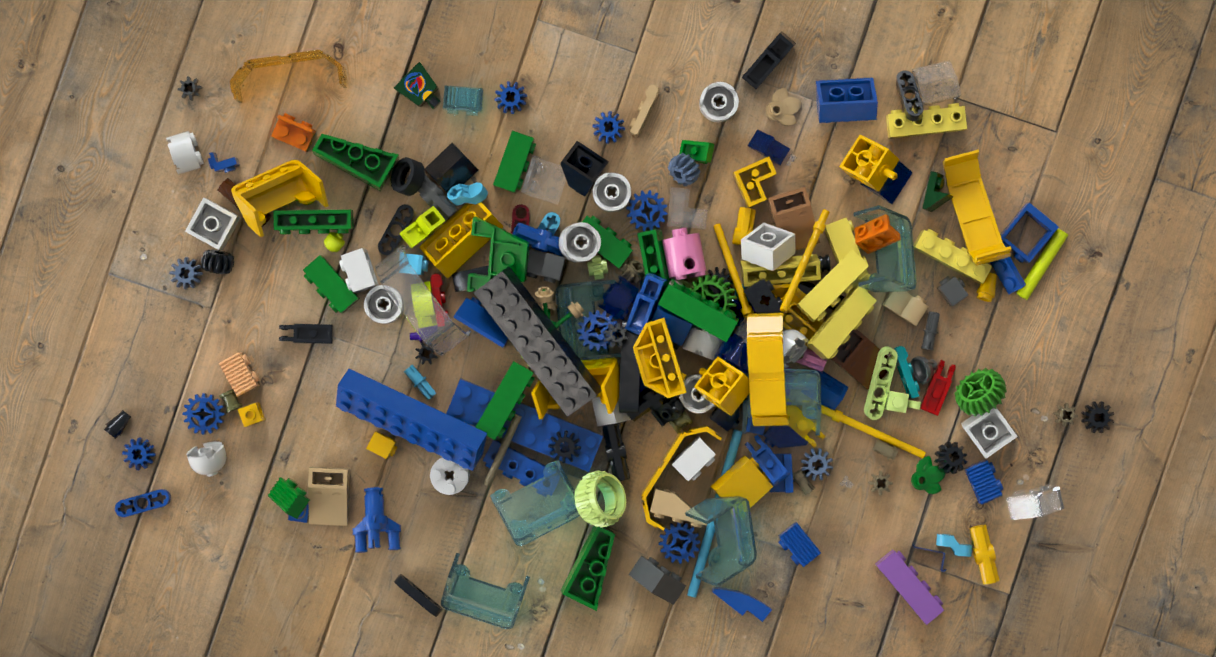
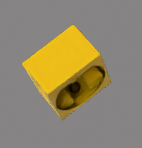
[839,135,900,192]
[694,356,750,416]

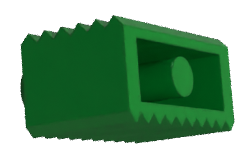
[268,477,310,519]

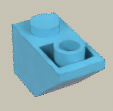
[399,253,429,275]

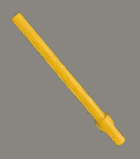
[780,209,830,313]
[713,224,754,320]
[818,405,926,458]

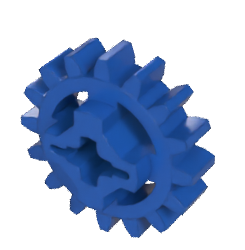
[626,190,668,232]
[577,310,618,353]
[182,393,226,435]
[659,522,700,564]

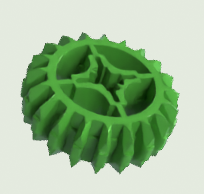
[689,275,737,312]
[954,368,1007,417]

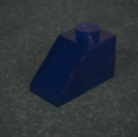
[763,425,808,448]

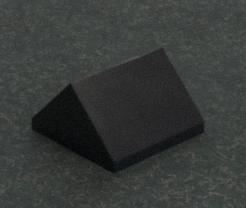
[425,143,479,193]

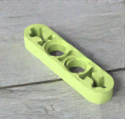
[864,346,898,420]

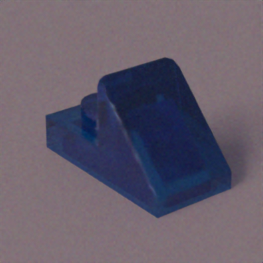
[748,129,790,166]

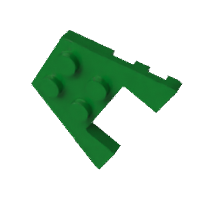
[467,217,529,292]

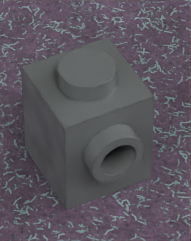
[937,276,968,306]

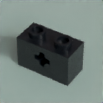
[744,278,783,314]

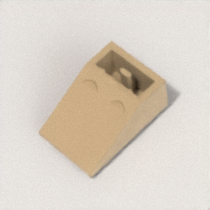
[308,467,350,526]
[649,487,707,528]

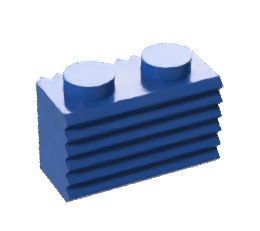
[964,459,1004,505]
[778,522,821,567]

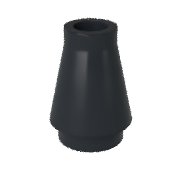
[104,410,131,439]

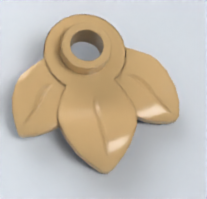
[766,88,802,126]

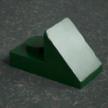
[922,171,953,212]

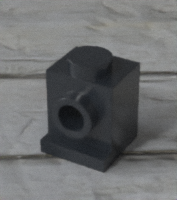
[651,396,686,426]

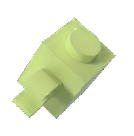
[884,391,921,413]

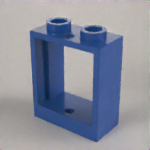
[1000,202,1059,263]

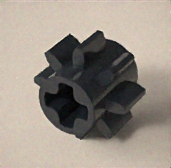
[415,342,438,365]

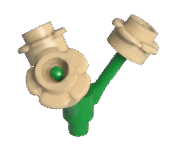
[535,287,585,329]

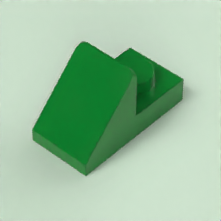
[679,140,715,164]

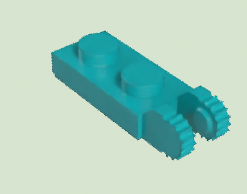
[894,346,920,399]

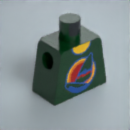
[394,62,441,109]

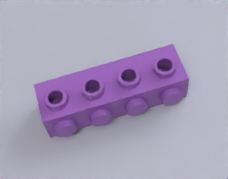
[875,549,944,625]

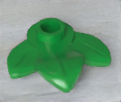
[911,456,946,494]

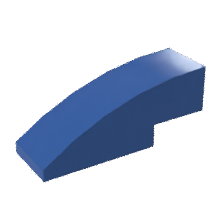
[625,273,668,335]
[712,587,772,622]

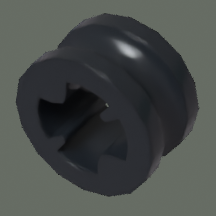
[818,254,831,273]

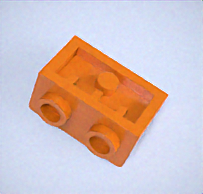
[271,113,316,152]
[854,214,901,254]

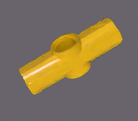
[969,524,999,585]

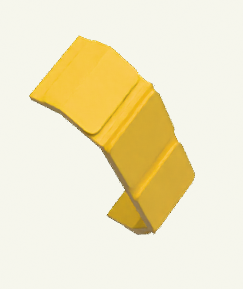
[943,149,1011,266]
[747,313,790,426]
[641,425,722,531]

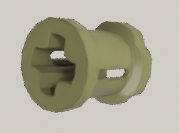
[219,389,242,413]
[669,411,693,434]

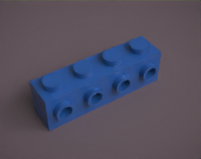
[483,440,562,497]

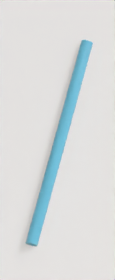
[687,429,743,598]

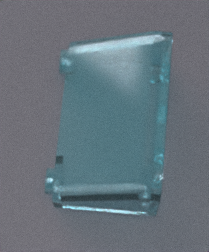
[490,460,580,546]

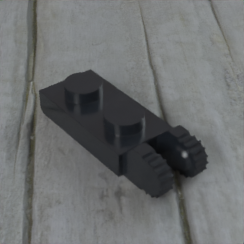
[279,324,333,344]

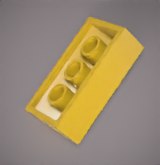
[419,202,504,279]

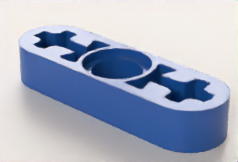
[115,489,171,517]

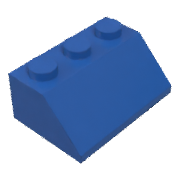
[816,78,878,123]
[453,297,509,348]

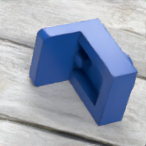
[208,152,240,173]

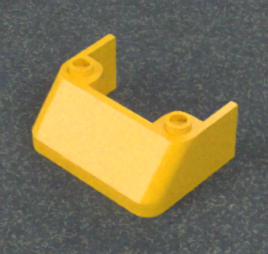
[231,160,329,237]
[531,358,619,419]

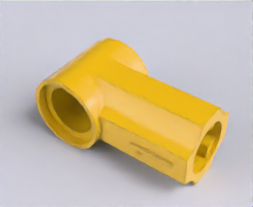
[732,207,756,245]

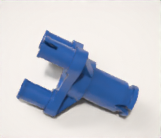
[353,487,401,553]

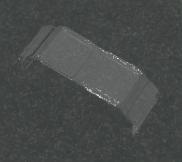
[375,245,472,356]

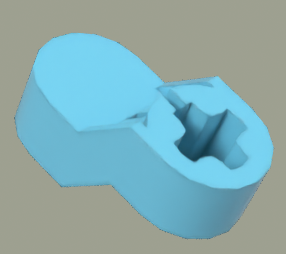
[447,182,488,206]
[538,212,560,235]
[936,534,973,557]

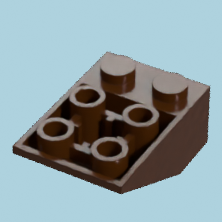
[831,329,889,391]

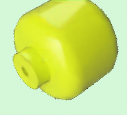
[324,232,345,252]

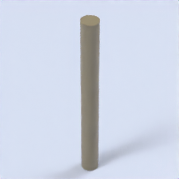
[484,414,522,486]

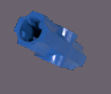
[513,223,563,257]

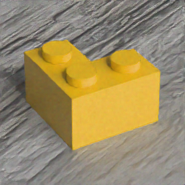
[733,157,777,208]

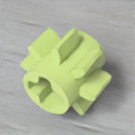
[587,255,608,280]

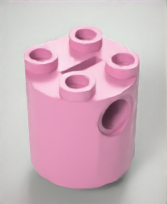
[662,228,706,281]

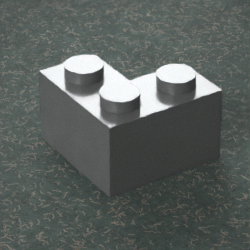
[527,249,566,283]
[629,556,686,605]

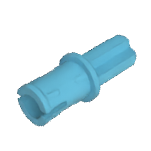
[404,364,436,400]

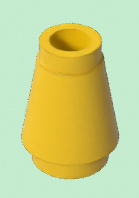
[976,273,997,302]

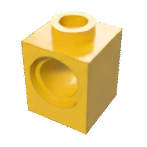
[238,402,266,427]
[366,431,398,459]

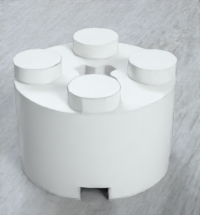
[699,82,739,123]
[166,131,204,175]
[593,173,631,212]
[559,222,601,263]
[364,285,405,324]
[682,324,725,360]
[679,374,714,413]
[430,457,470,495]

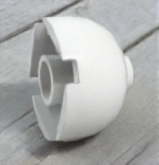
[783,329,809,368]
[186,441,227,477]

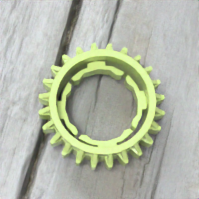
[575,470,626,528]

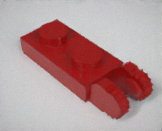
[430,273,449,327]
[920,360,956,416]

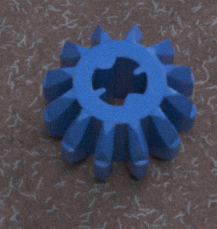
[494,81,527,114]
[592,111,625,144]
[122,437,156,470]

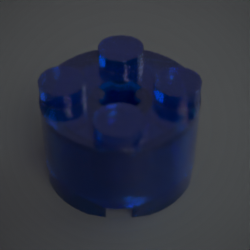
[597,275,639,320]
[714,334,749,376]

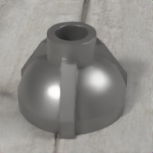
[910,356,937,385]

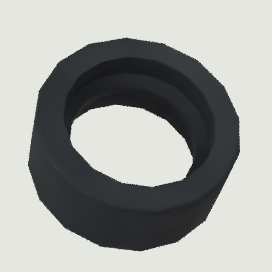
[390,157,425,196]

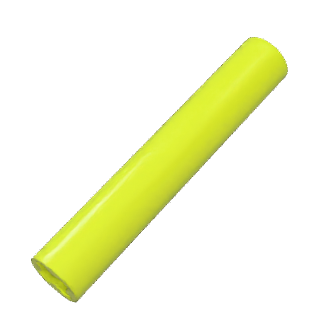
[1016,229,1068,300]

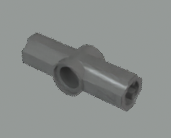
[407,175,458,221]

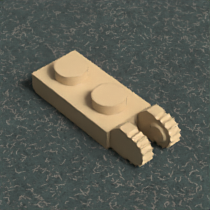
[629,84,660,138]

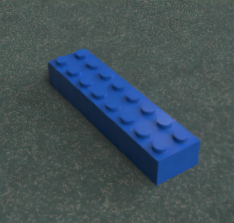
[336,369,487,471]
[446,379,603,472]

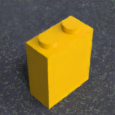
[710,456,773,518]

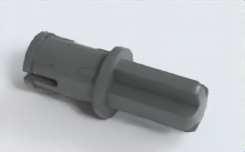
[921,311,940,350]

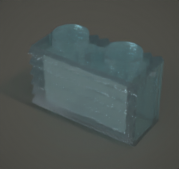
[443,85,484,116]

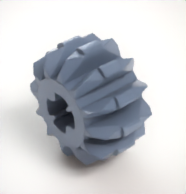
[667,153,701,187]
[169,257,203,290]
[801,448,833,481]

